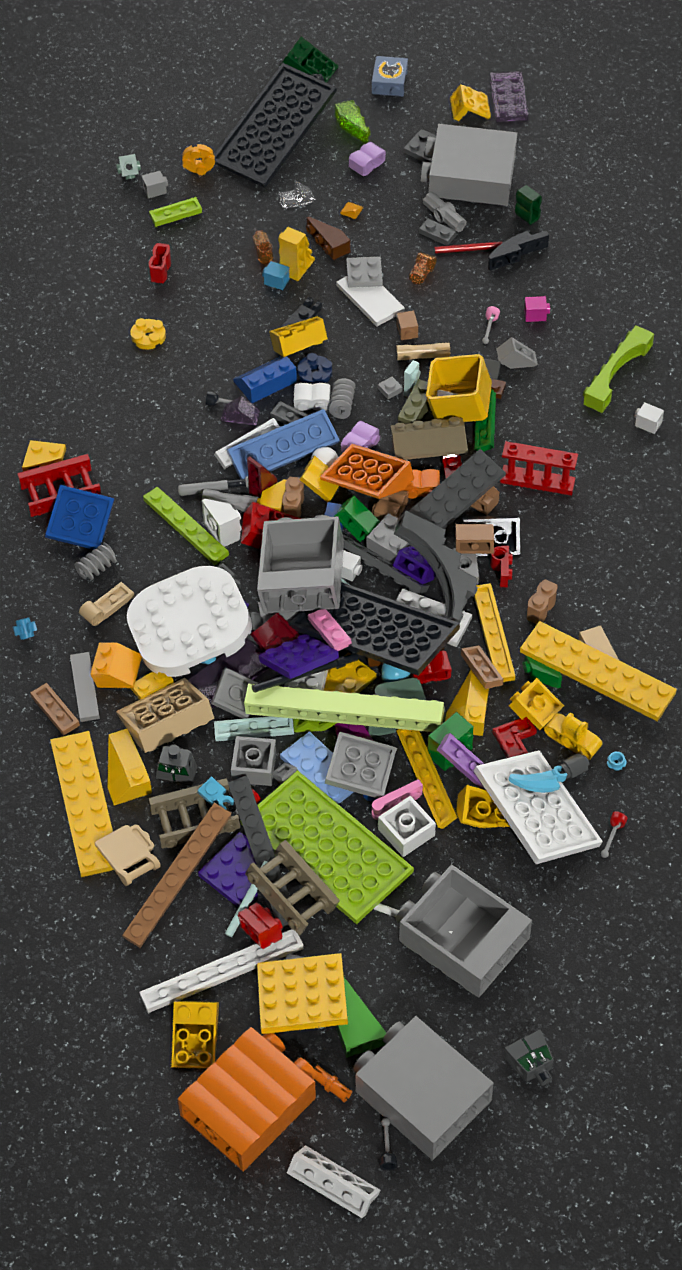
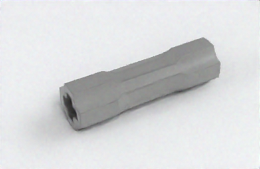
[201,489,259,512]

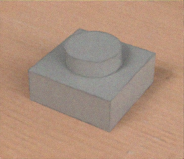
[378,376,402,399]

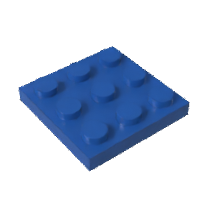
[45,485,114,550]

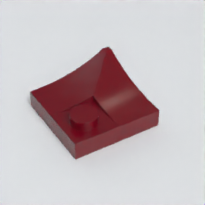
[250,613,300,653]

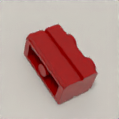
[238,903,283,949]

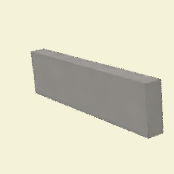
[70,652,100,722]

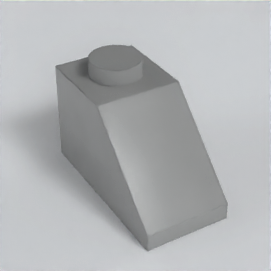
[496,337,538,369]

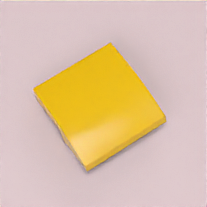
[299,455,339,502]

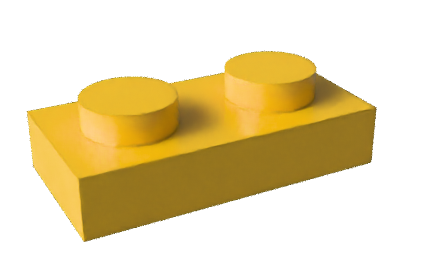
[131,672,174,700]

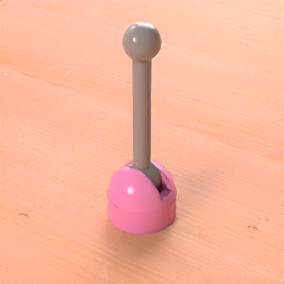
[482,306,500,344]

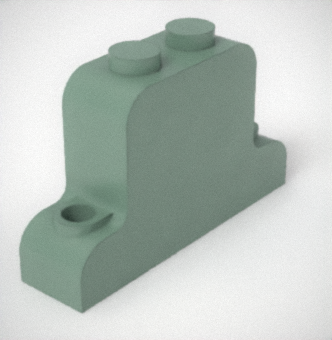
[367,678,446,737]

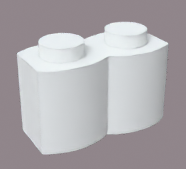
[294,383,331,411]

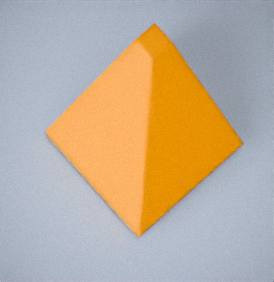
[340,202,363,219]

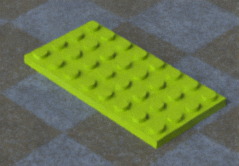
[240,770,414,924]

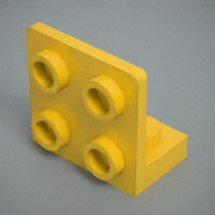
[450,84,491,121]

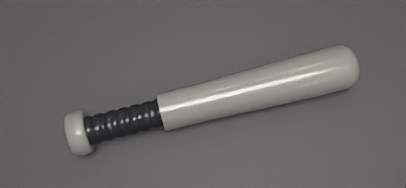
[178,476,249,496]

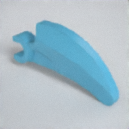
[508,766,568,793]

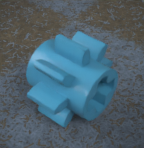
[13,617,37,640]

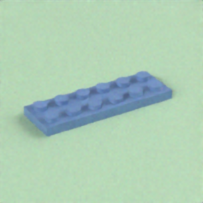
[227,409,340,479]

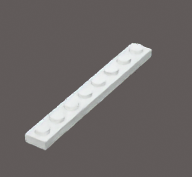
[140,929,304,1013]

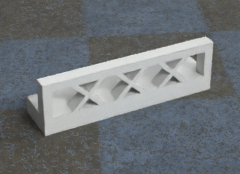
[287,1145,380,1218]

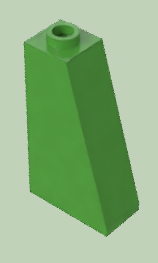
[335,978,386,1058]

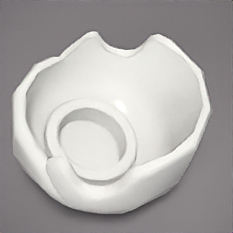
[311,447,338,467]

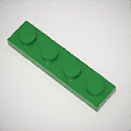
[475,389,496,452]

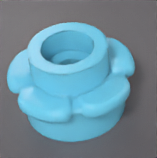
[607,752,626,771]

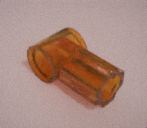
[252,230,273,264]
[409,252,437,285]

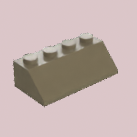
[391,417,468,460]

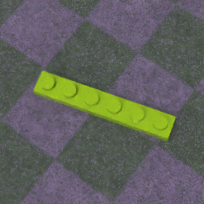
[143,487,229,565]

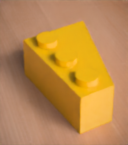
[278,227,315,281]
[269,316,327,357]

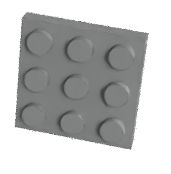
[324,732,397,799]

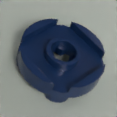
[297,353,332,385]

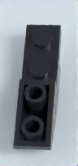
[488,231,549,271]

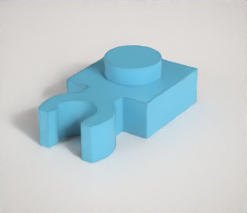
[197,776,234,810]

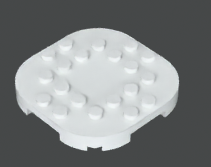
[127,566,252,677]

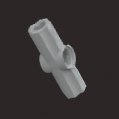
[423,192,466,233]

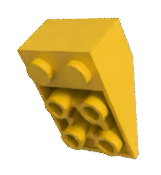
[171,1001,219,1068]

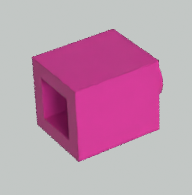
[524,296,550,322]

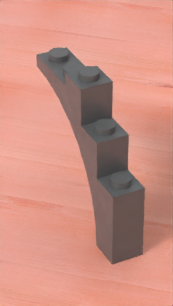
[394,511,478,623]

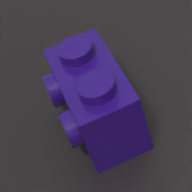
[393,546,436,584]

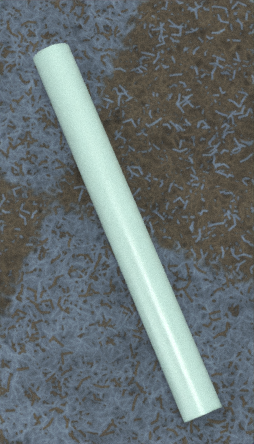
[225,861,268,937]

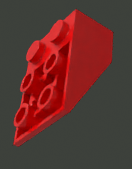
[241,502,301,549]

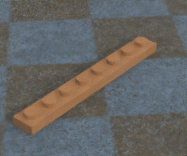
[123,803,231,948]

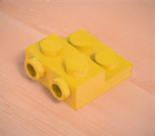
[509,678,564,730]

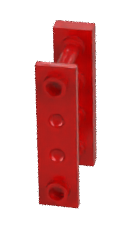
[500,441,578,496]
[17,454,101,517]

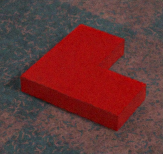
[493,717,537,758]

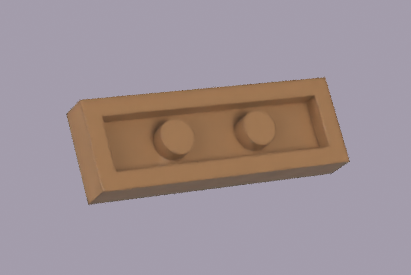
[461,645,504,689]
[30,683,80,736]

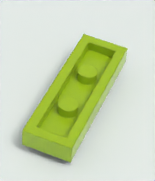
[149,197,202,227]

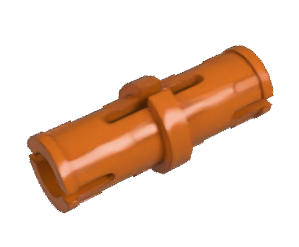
[314,1065,352,1102]

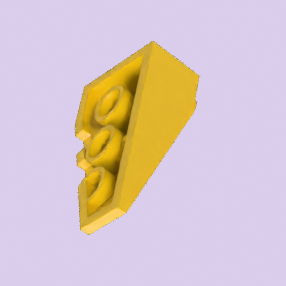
[445,670,489,736]
[108,729,152,805]
[456,785,511,828]

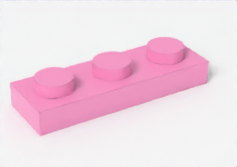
[308,609,352,651]

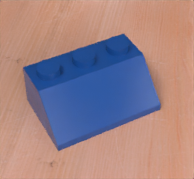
[233,356,297,403]

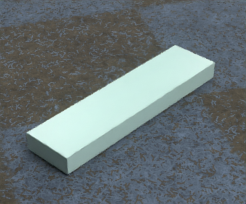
[214,716,294,741]

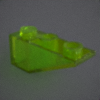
[335,100,370,144]

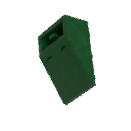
[280,36,339,83]

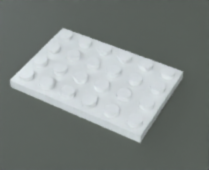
[474,751,603,864]

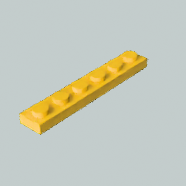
[474,583,515,682]
[397,729,457,829]

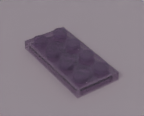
[490,71,529,122]
[188,638,269,708]

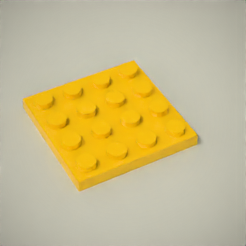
[257,953,348,1034]

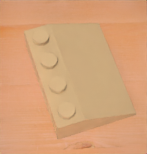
[116,678,214,753]

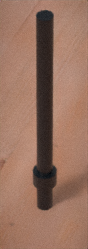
[252,653,358,693]

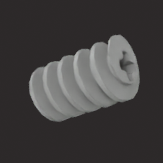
[329,379,355,419]
[74,542,117,580]

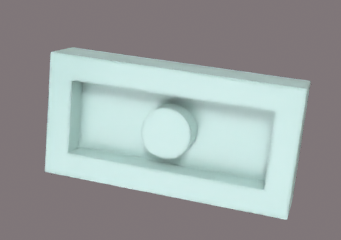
[404,360,420,397]

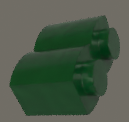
[515,185,542,225]

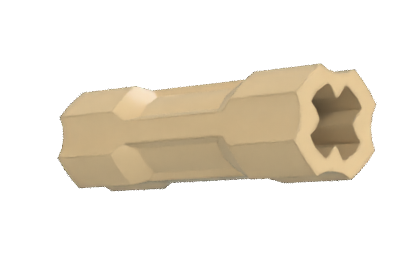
[397,343,450,360]

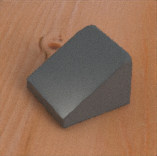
[484,359,501,380]

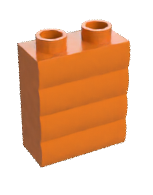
[178,1027,317,1172]

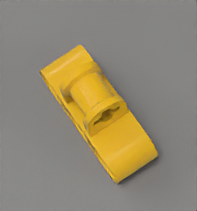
[544,713,603,760]

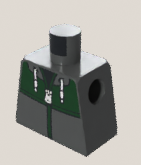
[156,745,197,785]
[504,1030,554,1086]

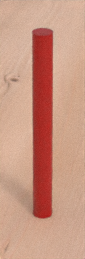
[434,241,502,254]

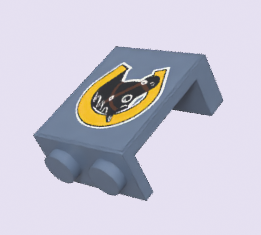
[372,56,408,97]

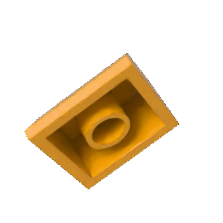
[90,643,142,688]

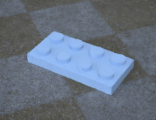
[280,731,353,804]

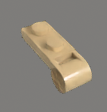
[79,582,134,626]

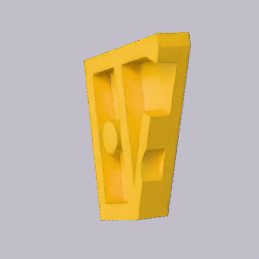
[22,440,66,472]

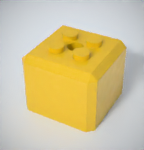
[426,354,492,422]

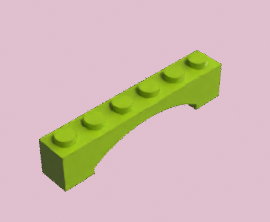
[583,326,654,413]

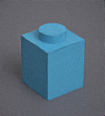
[262,261,290,290]

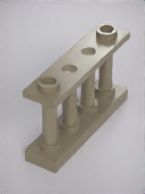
[149,778,240,849]
[245,840,340,936]

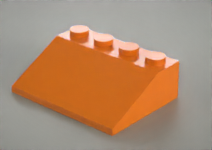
[320,444,414,499]

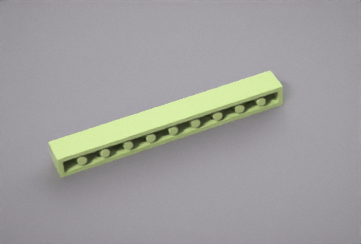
[244,683,444,732]

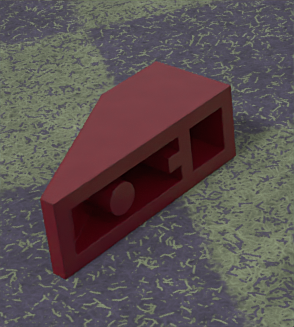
[247,456,277,498]

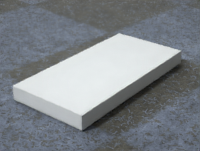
[336,276,405,327]

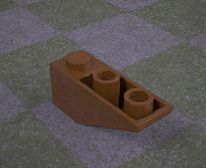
[306,216,350,260]

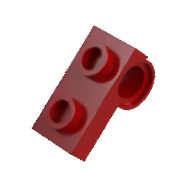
[490,546,513,587]

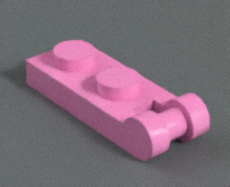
[371,779,423,820]

